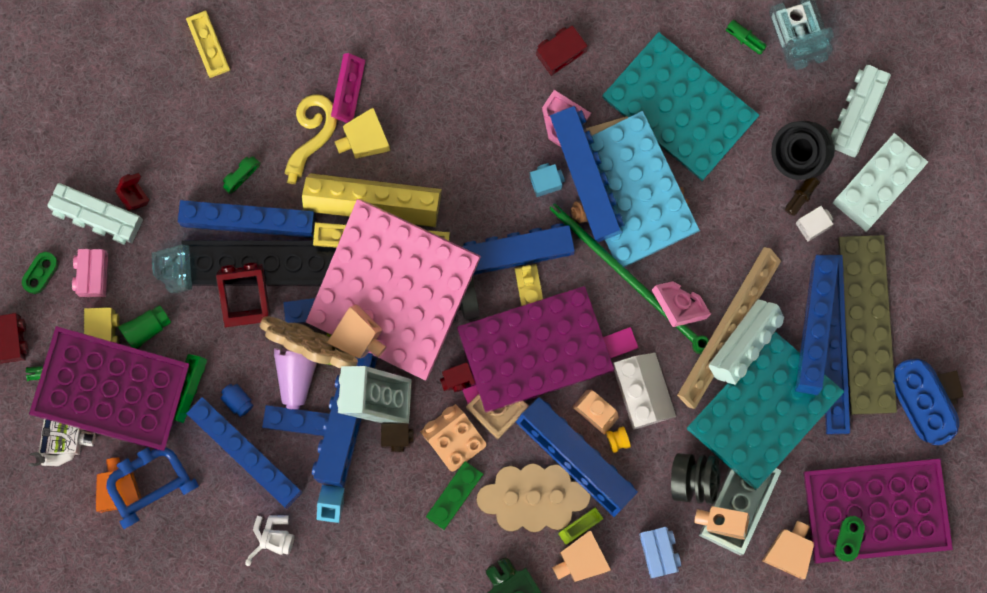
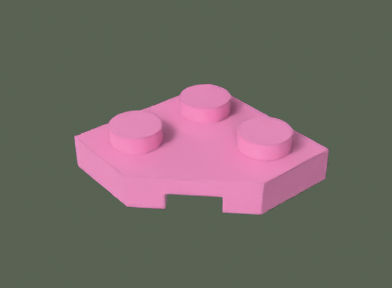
[542,90,591,147]
[652,281,711,327]

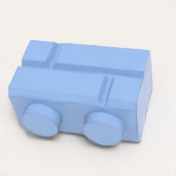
[639,527,681,579]

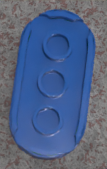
[893,359,959,445]

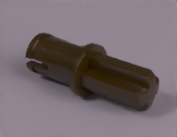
[785,177,820,216]

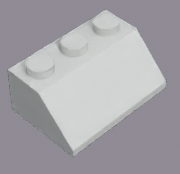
[613,353,676,430]

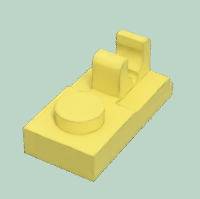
[515,264,543,306]

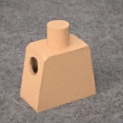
[327,304,386,358]
[572,390,619,435]
[695,506,750,540]
[762,521,814,579]
[552,531,611,582]

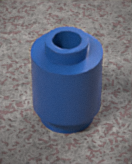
[220,384,254,418]

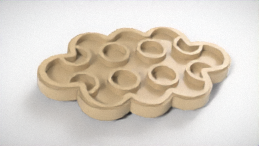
[260,316,358,368]
[477,464,590,533]

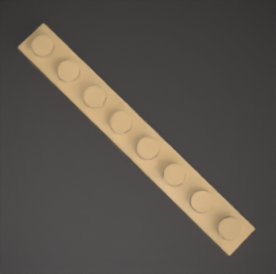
[677,247,781,409]

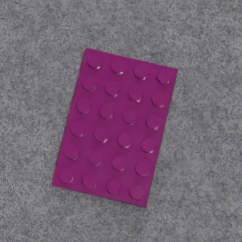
[457,286,614,413]
[29,326,189,451]
[803,459,953,564]

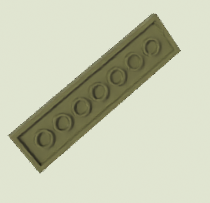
[838,235,897,415]

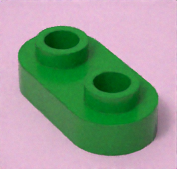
[223,156,261,194]
[22,252,58,294]
[834,516,865,562]

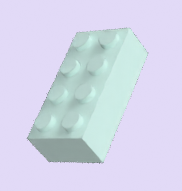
[833,133,928,232]
[337,366,412,424]
[699,468,781,555]

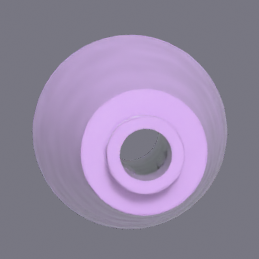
[274,348,317,409]

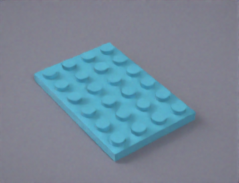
[591,111,700,267]

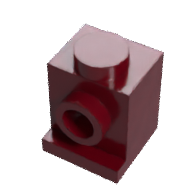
[440,362,475,393]

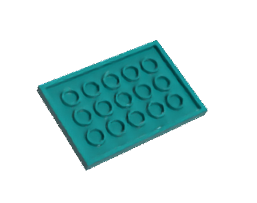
[602,32,760,181]
[687,332,844,490]

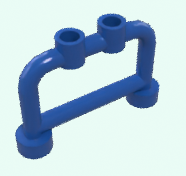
[106,447,199,529]

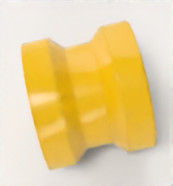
[606,426,631,453]

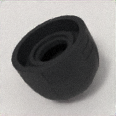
[771,121,835,180]

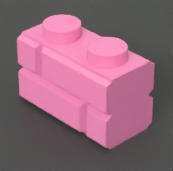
[72,249,108,297]

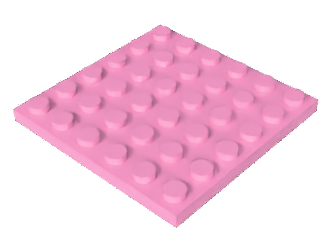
[306,199,481,381]

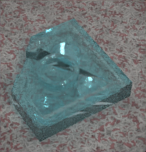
[151,244,192,293]

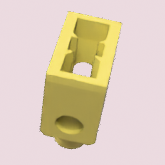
[334,108,390,159]

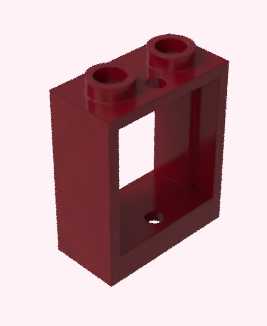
[216,262,271,328]

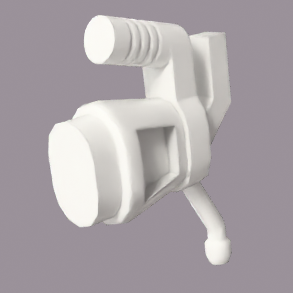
[245,515,294,566]

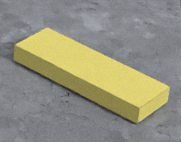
[186,10,230,78]

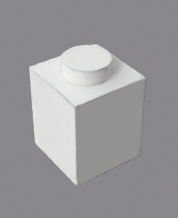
[796,206,833,242]

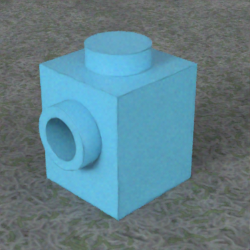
[530,163,565,197]
[317,485,345,523]

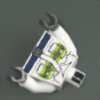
[28,419,96,467]

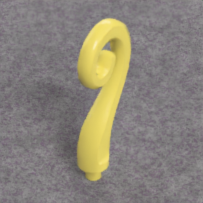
[285,94,337,184]

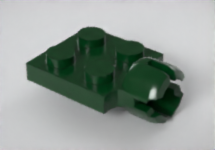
[486,558,541,593]

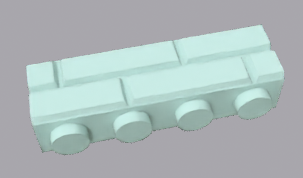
[831,65,891,158]
[48,183,143,245]
[708,299,784,385]

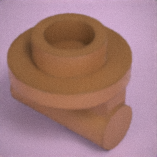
[571,201,588,223]

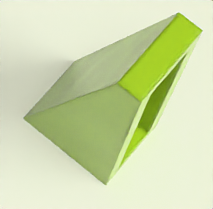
[558,507,603,545]

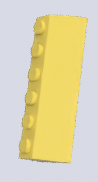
[302,173,442,227]

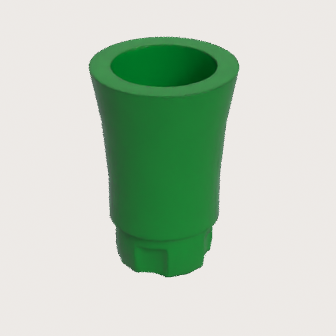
[117,305,171,349]

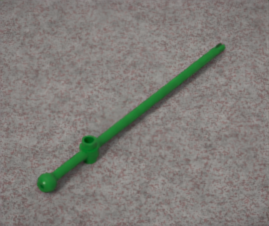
[550,204,709,354]

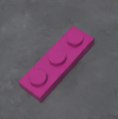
[331,53,365,123]

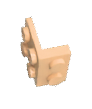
[420,404,486,472]

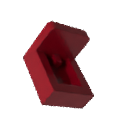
[115,173,150,212]

